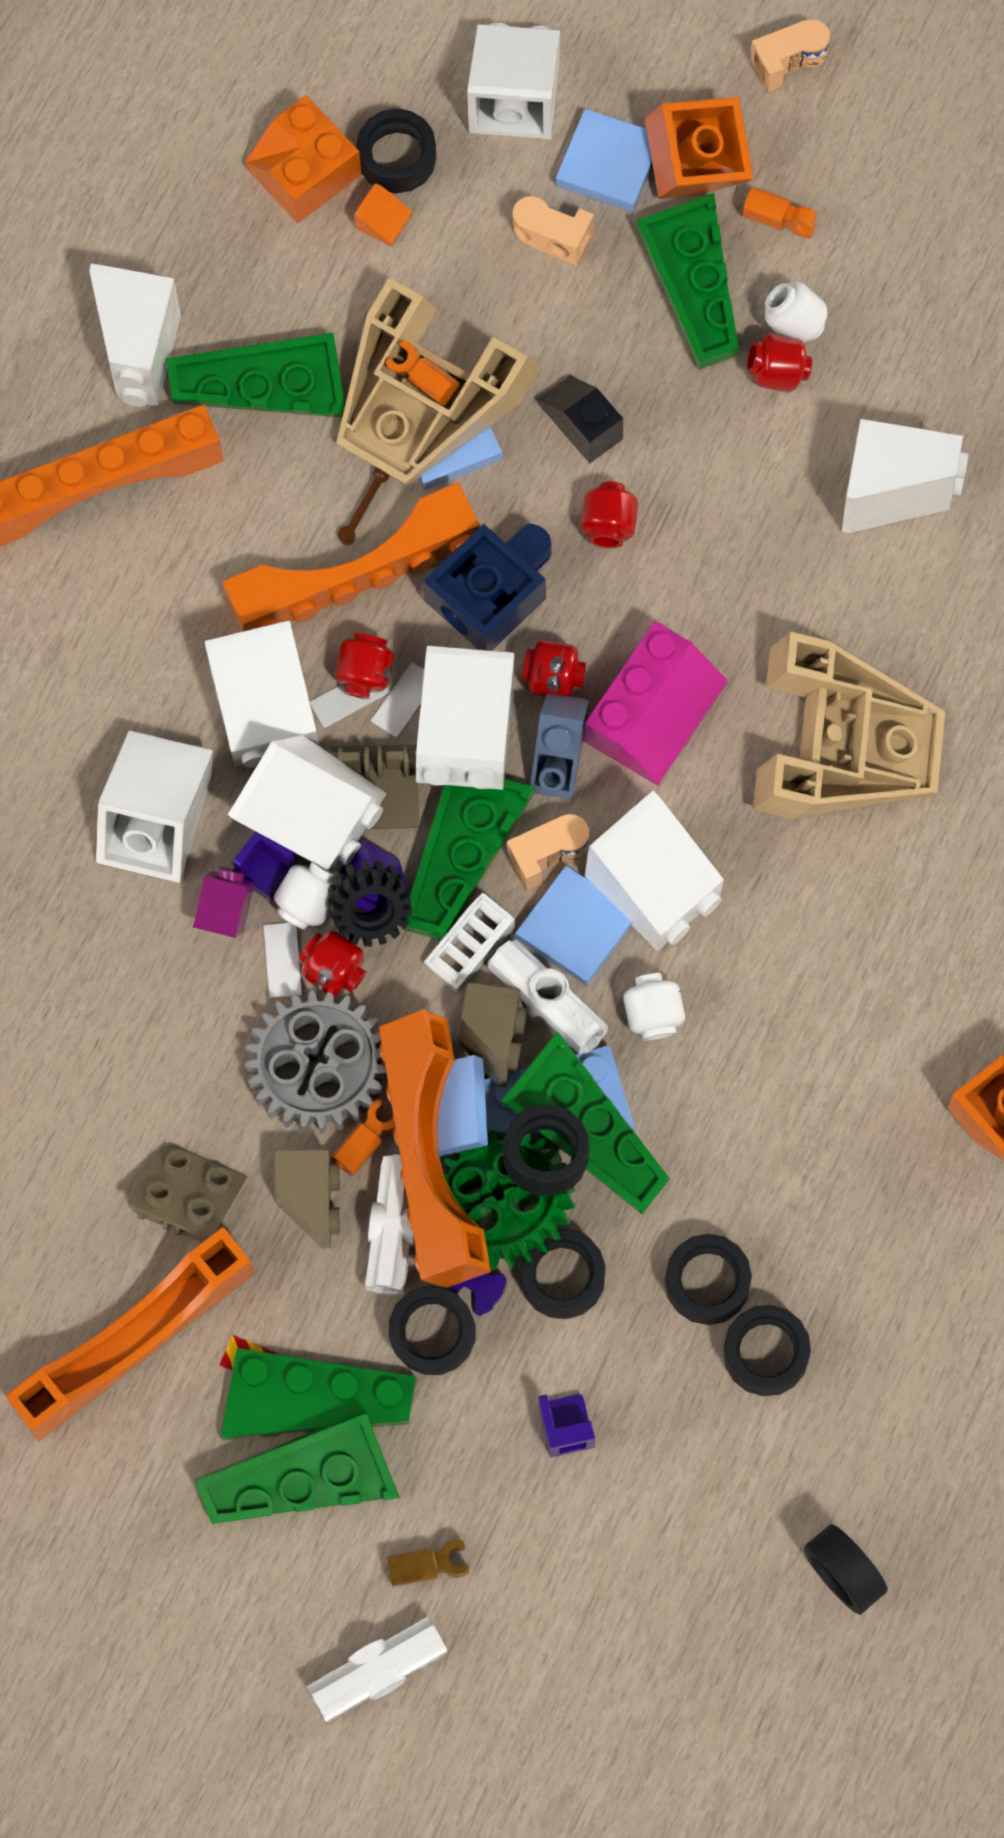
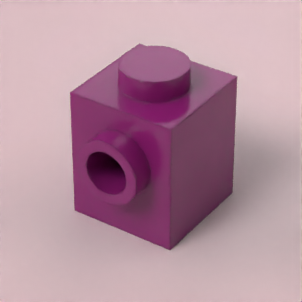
[193,867,255,938]

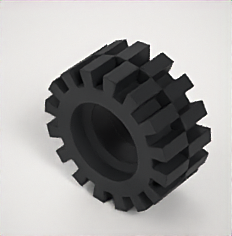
[328,860,412,947]

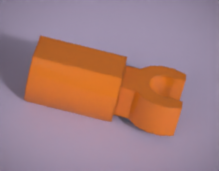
[742,187,817,239]
[385,340,460,406]
[330,1099,395,1177]

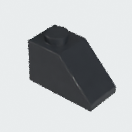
[537,375,623,464]

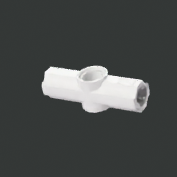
[488,940,608,1055]
[365,1154,415,1296]
[306,1616,448,1723]

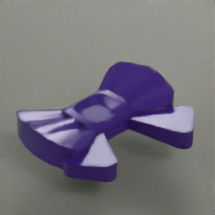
[445,1274,507,1316]

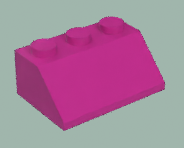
[584,621,727,786]

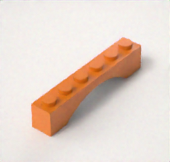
[0,404,223,546]
[222,482,480,632]
[379,1009,491,1288]
[5,1227,254,1442]

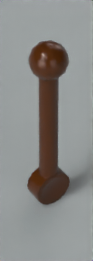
[338,468,390,545]

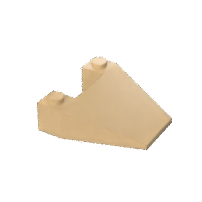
[336,277,541,486]
[752,631,945,819]

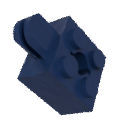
[423,524,552,651]

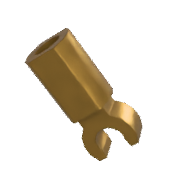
[387,1540,469,1587]

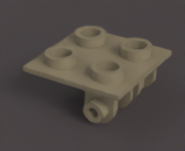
[330,745,419,829]
[128,1143,247,1244]

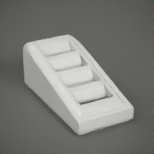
[424,893,515,992]

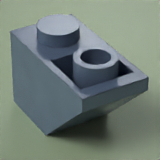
[530,693,590,800]

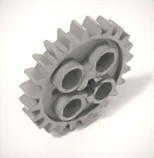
[245,990,387,1134]

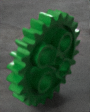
[444,1130,575,1270]

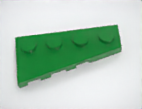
[636,193,739,369]
[166,333,345,418]
[401,779,535,940]
[501,1031,670,1214]
[221,1348,417,1440]
[195,1411,400,1524]

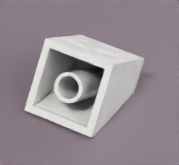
[467,23,560,139]
[89,263,181,407]
[841,419,969,533]
[204,620,319,768]
[416,646,514,790]
[96,730,213,883]
[228,735,387,870]
[584,791,724,951]

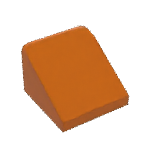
[354,183,413,247]

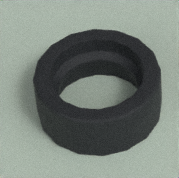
[356,108,437,194]
[503,1105,590,1196]
[520,1228,606,1319]
[665,1234,752,1325]
[389,1286,476,1375]
[723,1305,811,1396]
[803,1524,888,1615]

